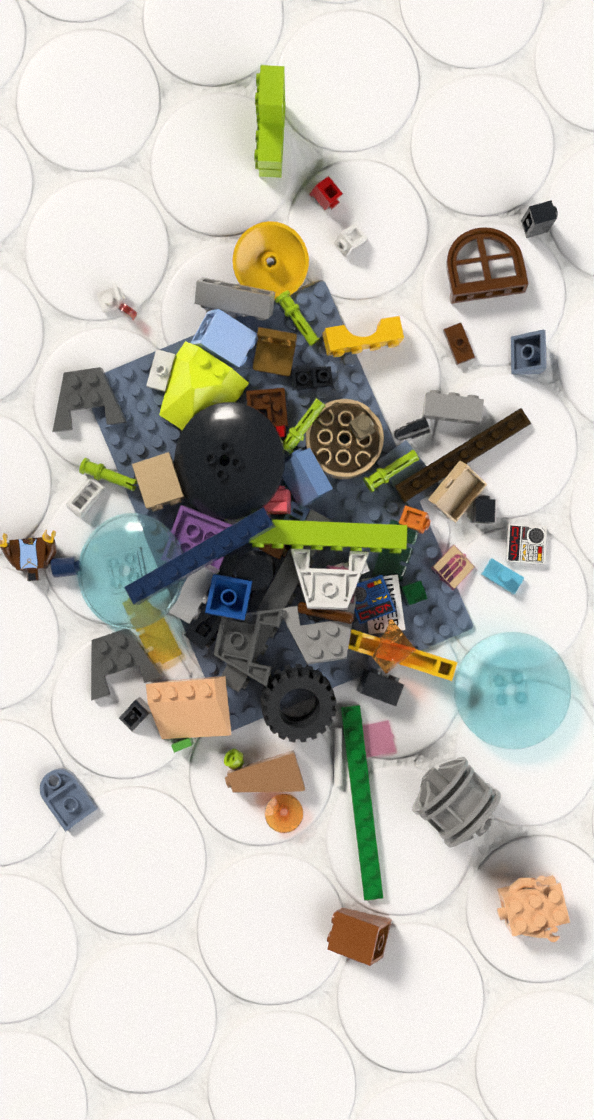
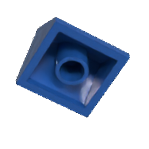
[205,574,252,620]

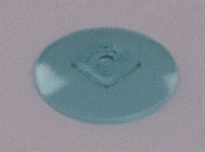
[78,513,184,629]
[454,632,571,749]

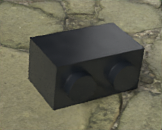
[521,200,558,238]
[356,668,404,706]

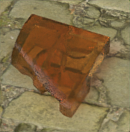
[372,619,416,674]

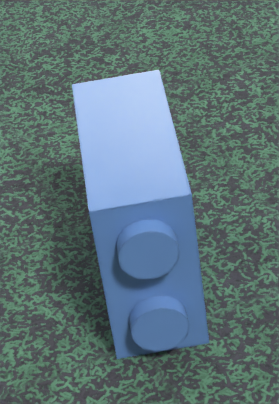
[283,448,333,509]

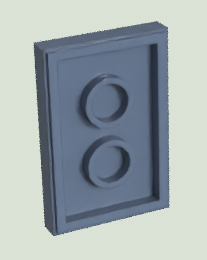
[375,440,440,507]

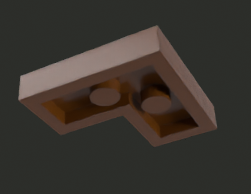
[246,388,288,427]

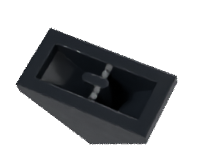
[119,697,151,731]

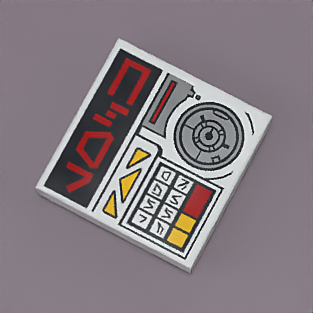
[505,523,547,564]

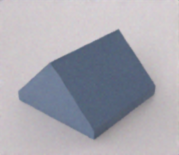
[511,329,547,375]

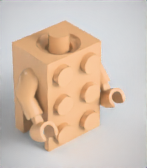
[497,875,570,942]

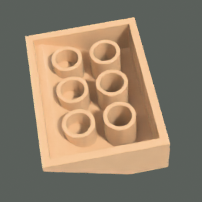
[146,676,231,739]

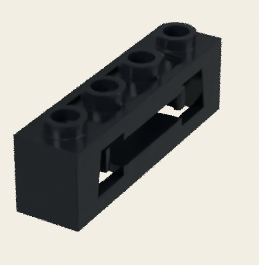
[184,574,252,650]

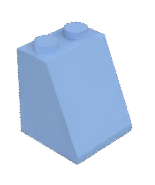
[191,309,257,368]

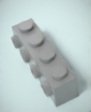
[194,277,275,320]

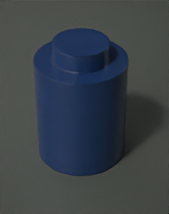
[51,556,81,578]

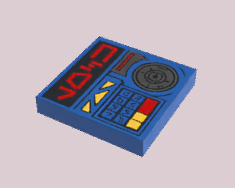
[352,574,396,624]

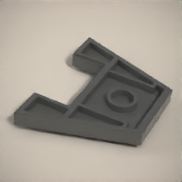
[52,367,127,433]
[214,608,284,687]
[91,628,164,701]

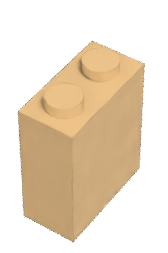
[132,452,185,512]

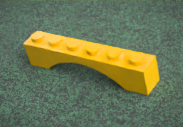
[348,629,458,681]

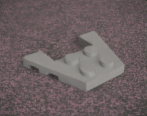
[282,597,356,665]

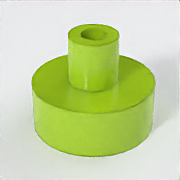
[224,748,244,769]

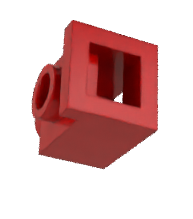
[309,176,343,210]

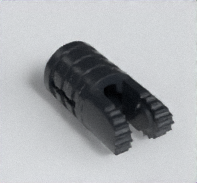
[393,417,430,441]

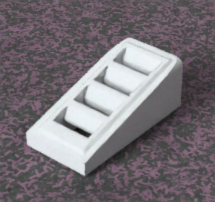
[66,476,106,519]

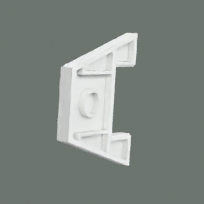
[291,549,369,610]

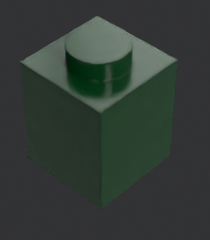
[401,580,428,605]

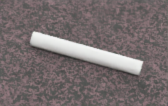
[334,727,342,786]

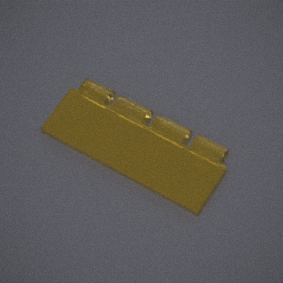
[122,596,182,664]

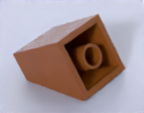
[327,908,392,966]

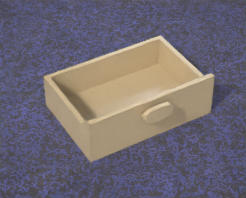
[428,461,487,523]

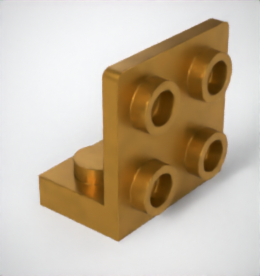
[253,327,297,377]

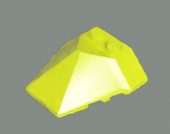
[159,341,249,430]

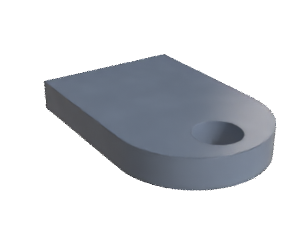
[40,768,98,832]

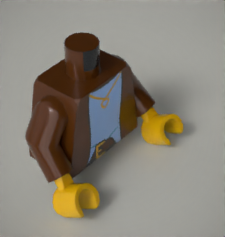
[0,530,57,581]

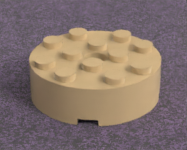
[306,399,384,479]

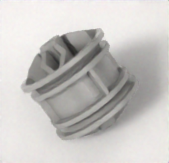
[412,757,501,848]

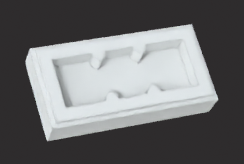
[146,349,176,392]

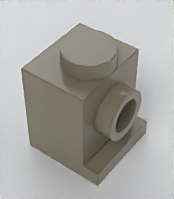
[349,413,376,442]

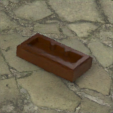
[443,322,475,365]

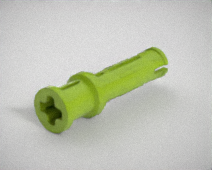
[275,290,319,346]
[283,398,326,453]
[363,449,419,493]
[79,458,138,491]

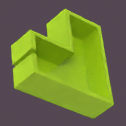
[254,65,286,178]

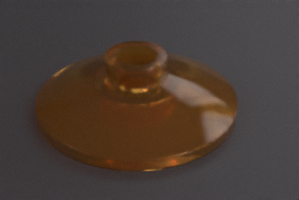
[265,794,303,833]

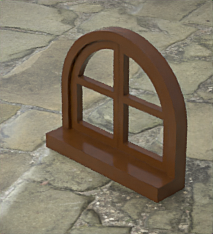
[446,227,529,304]

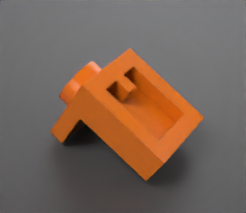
[399,505,431,534]

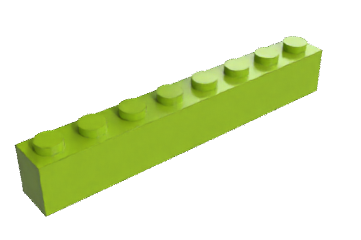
[248,520,407,553]

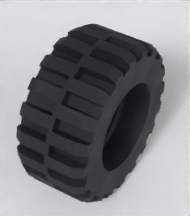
[260,664,337,743]

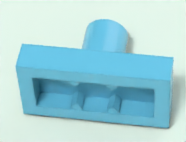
[481,558,524,594]

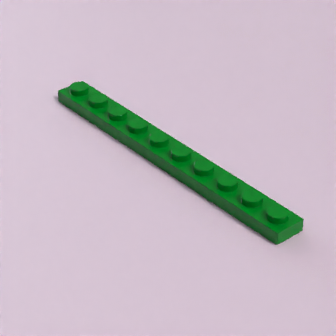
[341,705,383,901]

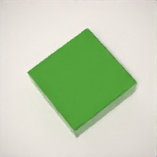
[171,738,194,753]

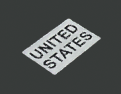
[362,574,405,634]

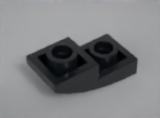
[291,366,333,391]

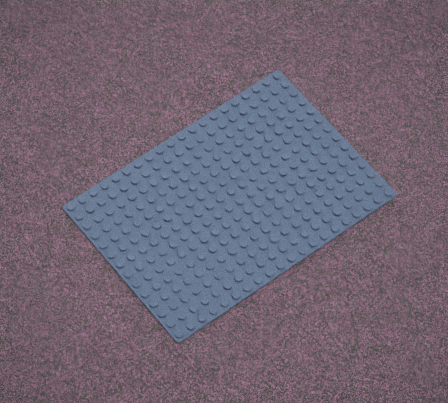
[92,281,473,731]

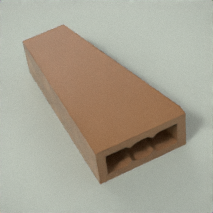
[225,750,305,793]

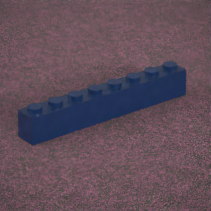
[124,507,276,605]

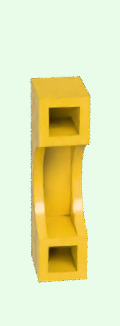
[323,316,404,357]

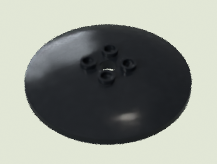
[174,402,285,520]

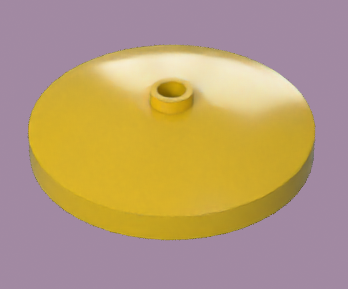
[232,221,309,301]

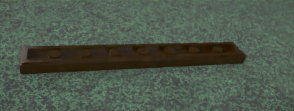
[394,408,531,503]

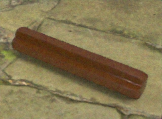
[297,602,354,624]

